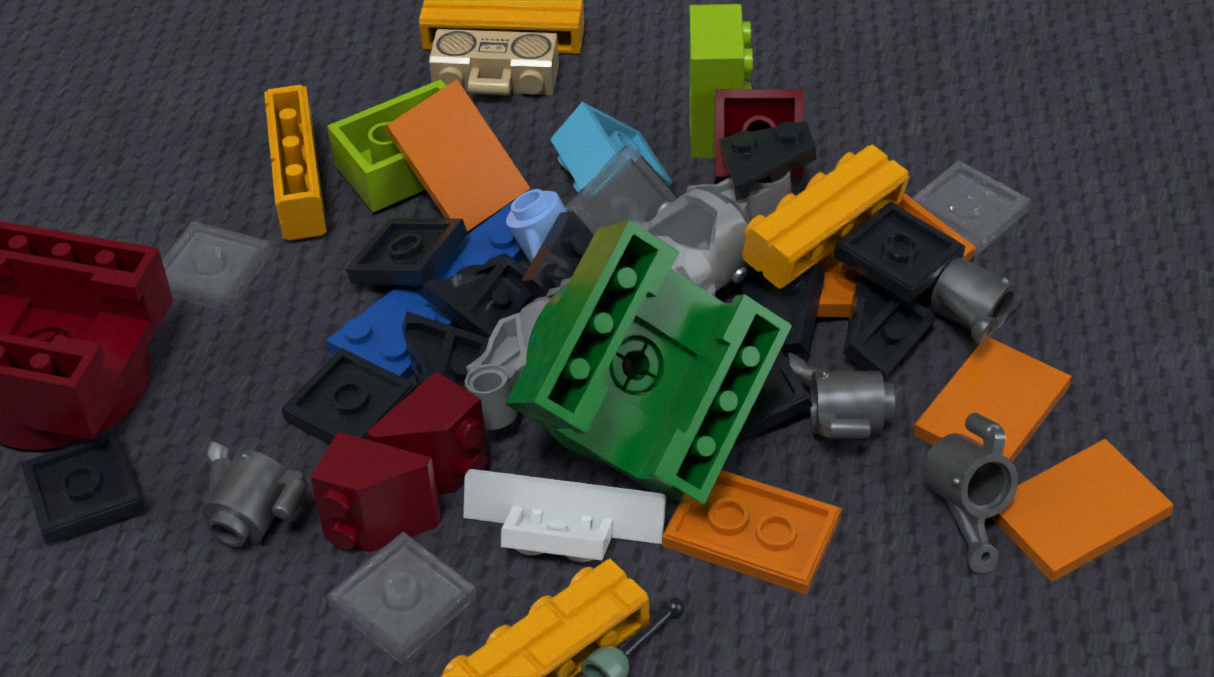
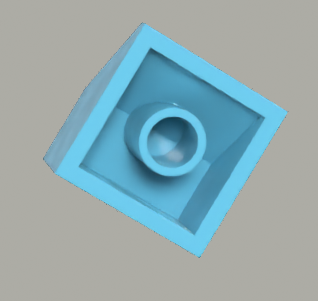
[550,102,673,200]

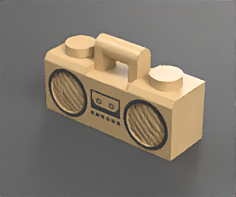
[429,29,559,96]

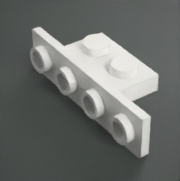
[463,469,666,562]

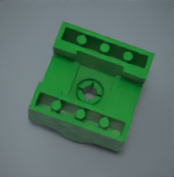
[505,220,792,504]

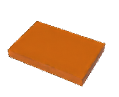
[384,79,530,232]
[913,338,1072,463]
[990,439,1174,582]
[662,470,842,595]

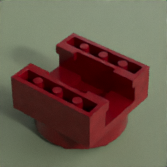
[0,221,174,450]

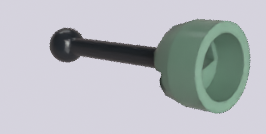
[581,597,684,677]

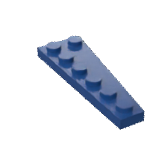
[326,201,526,380]

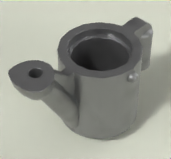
[927,258,1022,346]
[787,352,895,439]
[924,413,1018,573]
[202,441,308,547]

